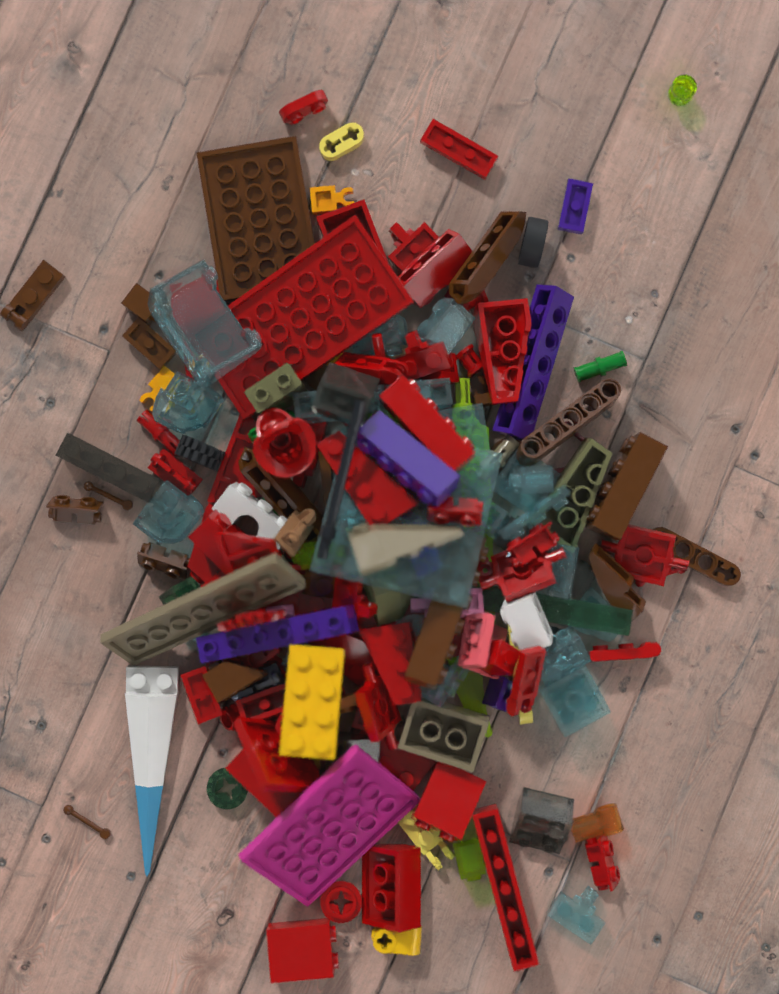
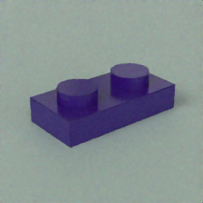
[557,178,593,235]

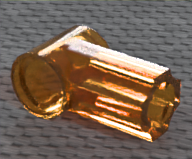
[568,803,624,843]

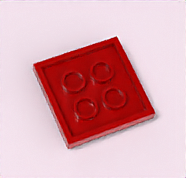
[233,717,321,793]

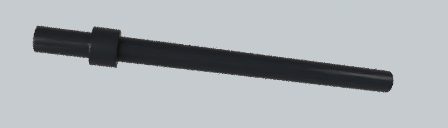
[317,400,366,560]

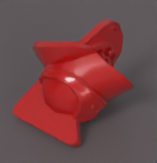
[252,408,317,479]

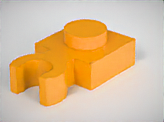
[310,185,354,215]
[139,366,185,412]

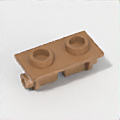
[273,509,316,557]

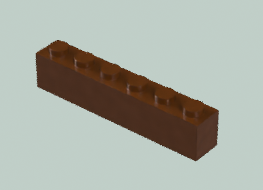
[405,530,489,691]

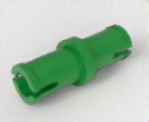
[573,351,627,383]

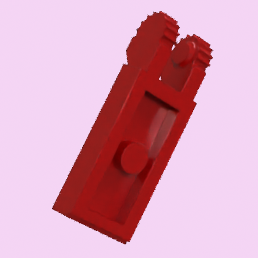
[332,352,409,385]
[586,642,662,662]
[506,645,546,717]

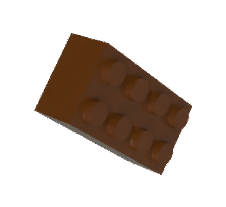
[585,432,668,541]

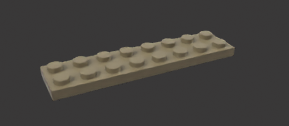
[100,553,306,665]

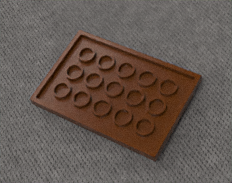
[196,136,315,302]

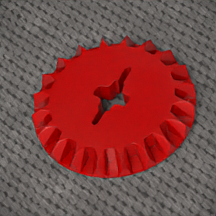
[216,609,287,632]

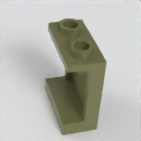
[245,363,310,414]

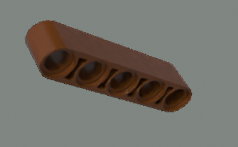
[516,378,622,466]

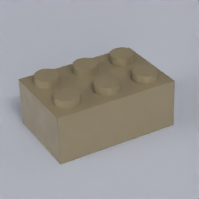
[398,695,489,772]

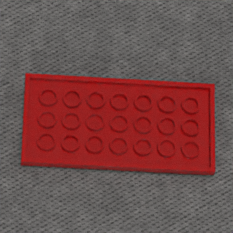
[188,215,414,420]

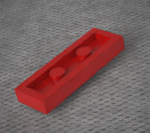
[420,119,498,180]

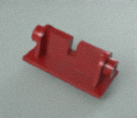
[147,448,203,499]
[428,497,483,527]
[505,522,560,568]
[585,832,620,891]

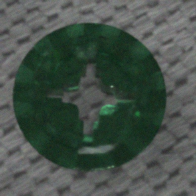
[207,768,248,810]

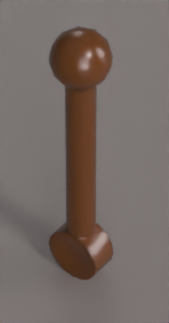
[83,481,133,510]
[63,805,111,839]

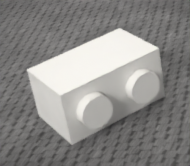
[500,592,553,650]

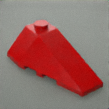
[472,298,532,405]

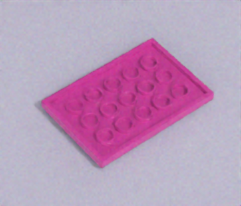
[238,744,420,907]

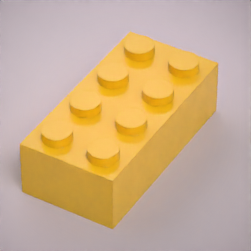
[280,645,345,759]

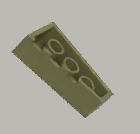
[527,437,612,554]

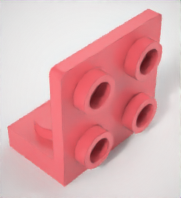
[457,613,508,679]

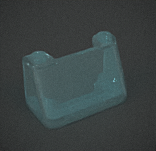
[148,260,262,389]

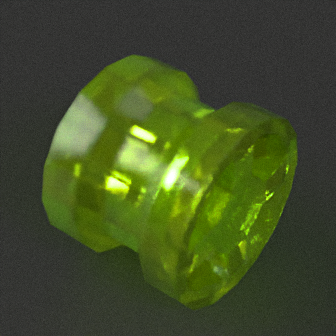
[668,75,697,106]

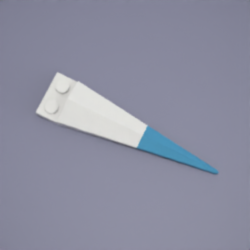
[125,665,179,876]

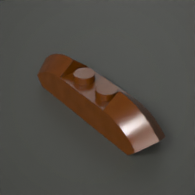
[449,211,526,305]
[238,447,325,549]

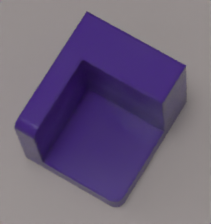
[482,676,513,713]

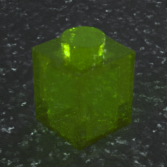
[452,838,486,882]

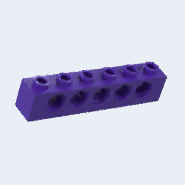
[493,284,574,441]
[196,605,359,663]

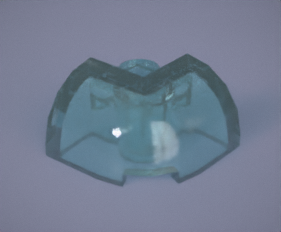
[152,371,225,434]
[133,480,205,544]

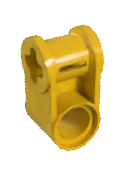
[371,926,422,956]

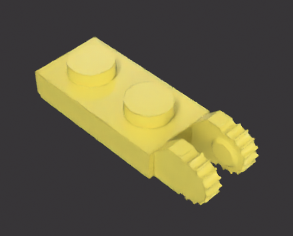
[398,804,455,870]

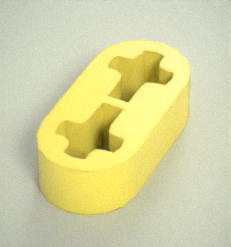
[319,123,364,161]

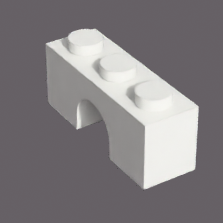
[211,482,288,552]

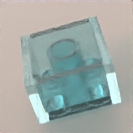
[538,664,611,737]

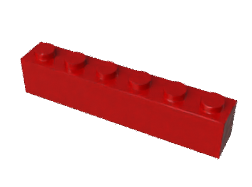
[472,803,539,972]

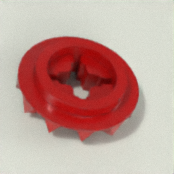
[320,880,362,923]

